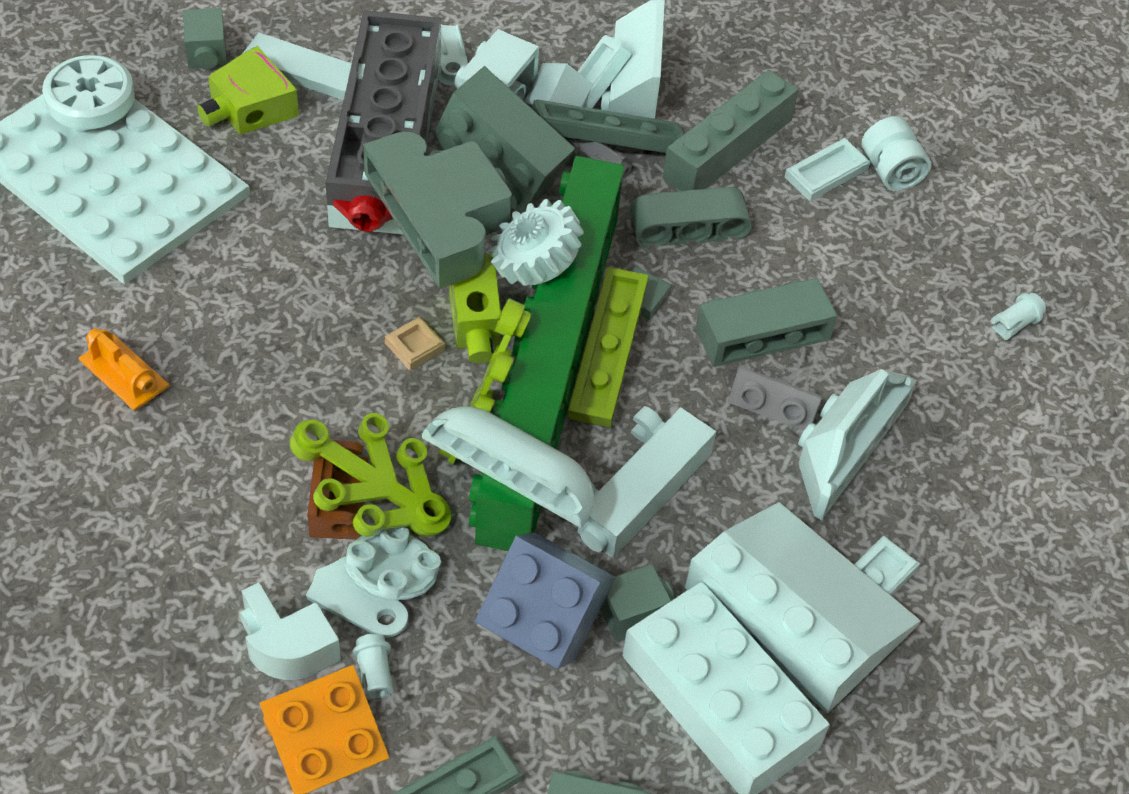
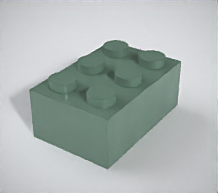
[433,66,575,214]

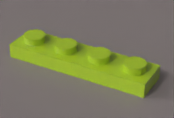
[568,267,649,428]

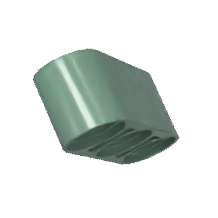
[629,187,752,248]

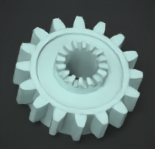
[488,199,584,286]

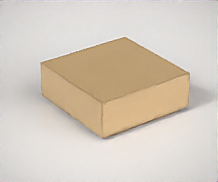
[385,316,445,371]

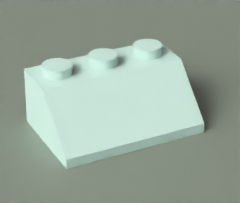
[601,0,665,119]

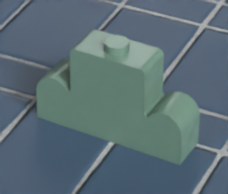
[363,132,512,289]

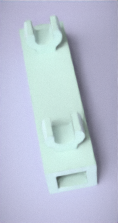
[578,406,716,559]

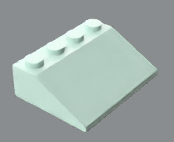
[685,502,921,714]

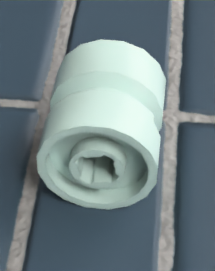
[862,116,932,191]

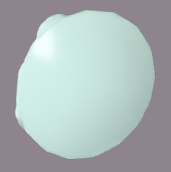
[345,527,441,600]

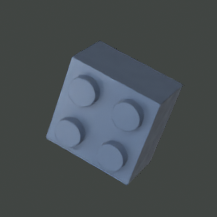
[474,532,616,669]

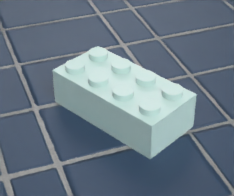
[622,581,830,794]

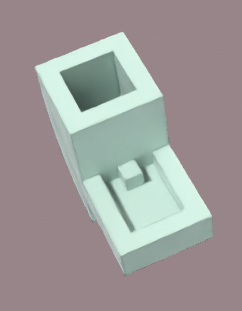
[239,582,341,680]

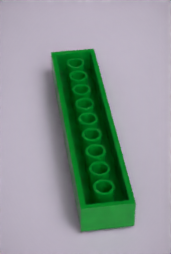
[468,156,624,551]

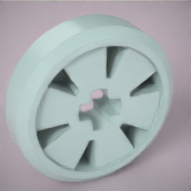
[42,55,135,129]

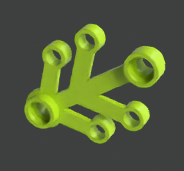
[438,298,532,465]
[289,413,451,537]

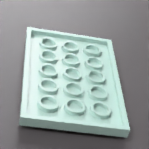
[0,94,250,285]

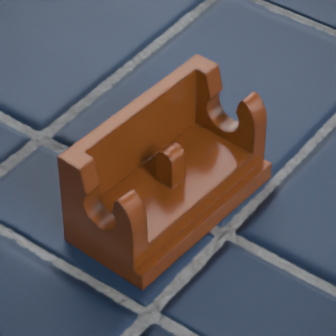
[307,438,369,540]

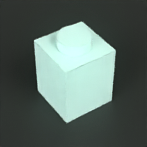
[524,63,592,108]

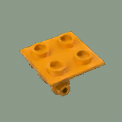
[259,665,389,794]

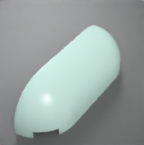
[422,406,594,528]

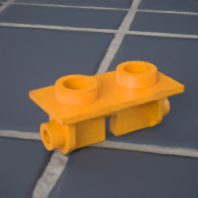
[78,328,170,412]

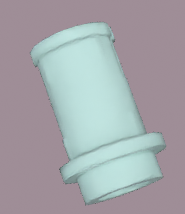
[991,293,1046,340]
[353,634,394,700]

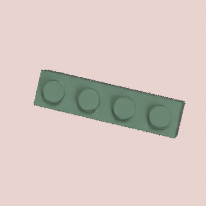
[662,69,799,191]

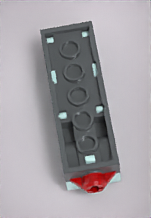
[325,10,441,235]

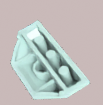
[798,369,917,520]

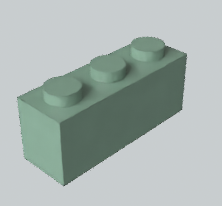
[695,278,837,367]

